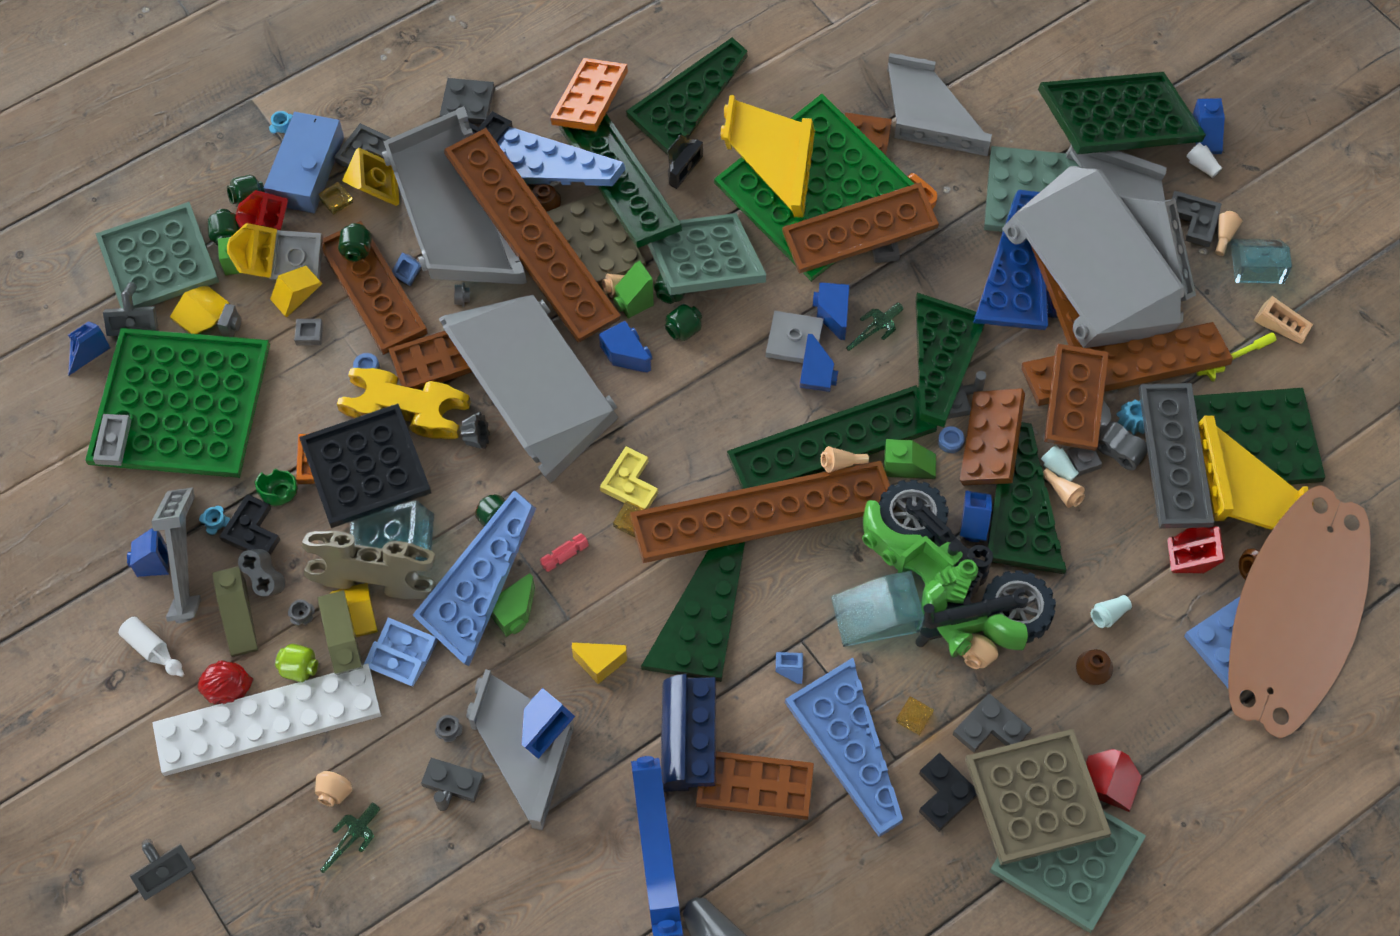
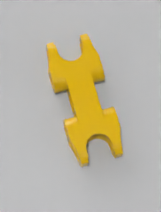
[337,368,471,439]

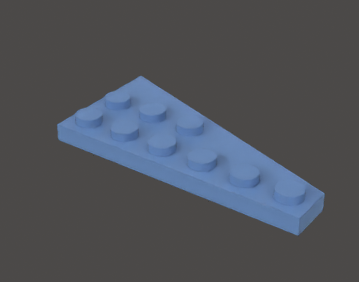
[413,490,536,666]

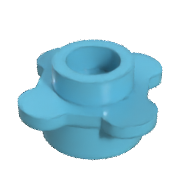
[269,111,293,133]
[199,506,230,535]

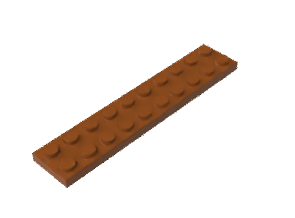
[444,128,621,343]
[630,460,897,563]

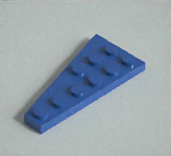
[973,190,1048,330]

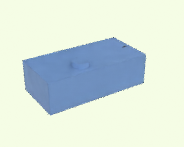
[264,112,344,213]

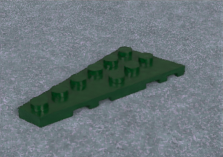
[626,37,748,154]
[915,292,985,428]
[988,422,1067,575]
[641,542,746,682]

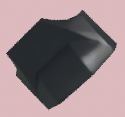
[667,135,703,189]

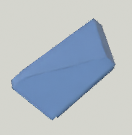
[392,253,421,286]
[776,652,803,684]

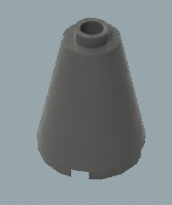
[683,897,747,936]

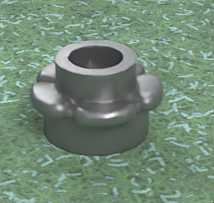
[454,282,470,307]
[288,600,315,626]
[435,715,462,742]

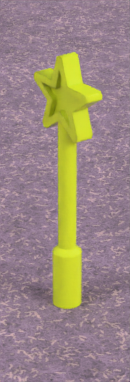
[1196,332,1277,382]

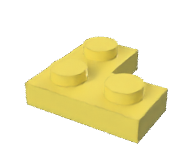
[600,446,658,510]

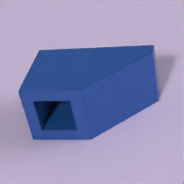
[599,321,653,373]

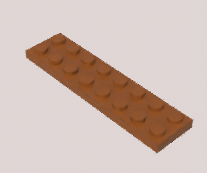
[1022,322,1233,406]

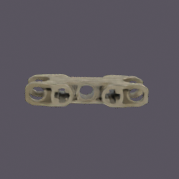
[302,531,436,599]

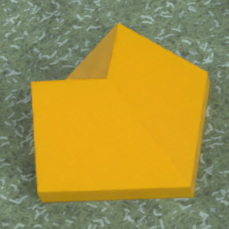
[342,148,399,206]

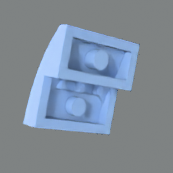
[364,617,438,687]

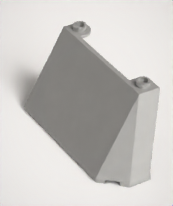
[382,106,527,284]
[1002,166,1184,348]
[439,295,618,483]

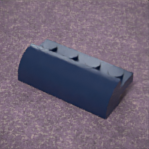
[661,674,716,792]

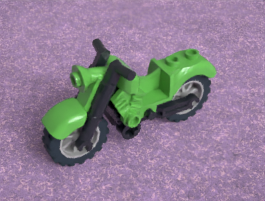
[862,480,1056,658]

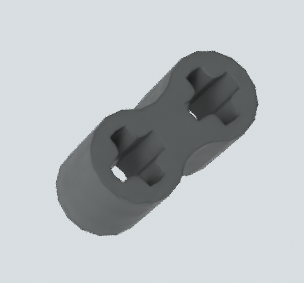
[1097,421,1148,471]
[238,549,285,596]

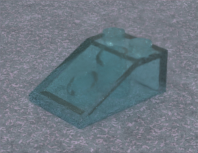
[349,500,434,561]
[831,571,924,647]

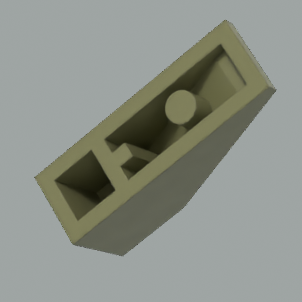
[212,566,258,657]
[317,590,363,675]

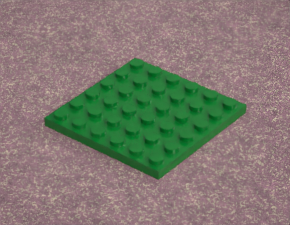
[714,94,914,282]
[85,328,270,478]

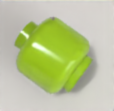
[275,644,319,682]

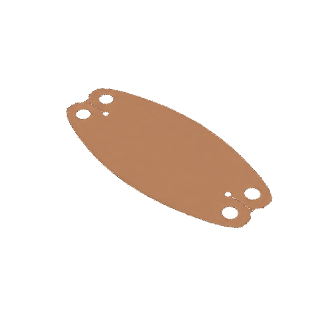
[1228,485,1370,738]

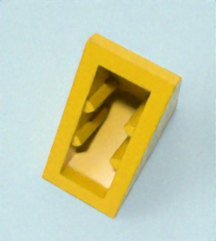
[270,266,323,317]
[572,643,628,684]

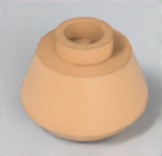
[963,634,998,669]
[315,771,352,807]

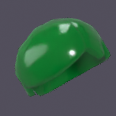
[255,468,298,506]

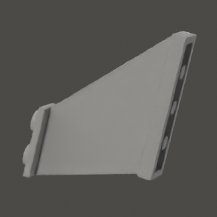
[887,53,992,156]
[1066,145,1167,202]
[1120,196,1196,301]
[152,487,201,623]
[466,669,574,830]

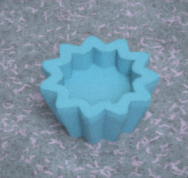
[1116,399,1145,435]

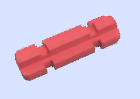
[540,533,589,572]

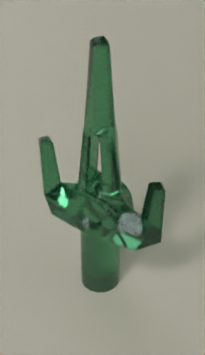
[846,302,903,351]
[320,802,381,873]

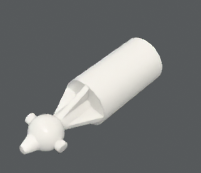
[118,617,184,677]

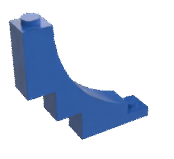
[631,756,683,936]

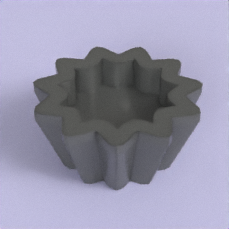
[461,412,490,449]

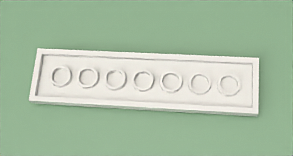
[152,664,381,776]

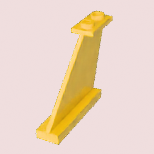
[721,95,815,217]
[1198,416,1314,530]

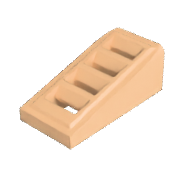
[1254,296,1313,344]

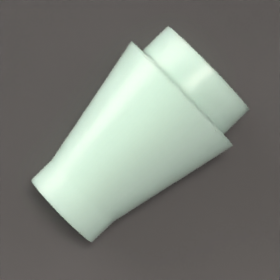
[1041,445,1079,481]
[1091,595,1132,628]

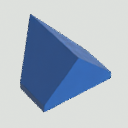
[68,321,110,376]

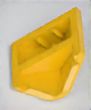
[227,223,277,278]
[170,286,230,334]
[330,583,378,637]

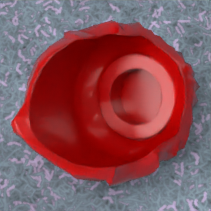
[198,660,253,705]

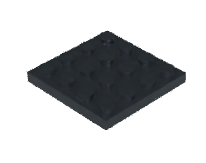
[299,404,431,528]

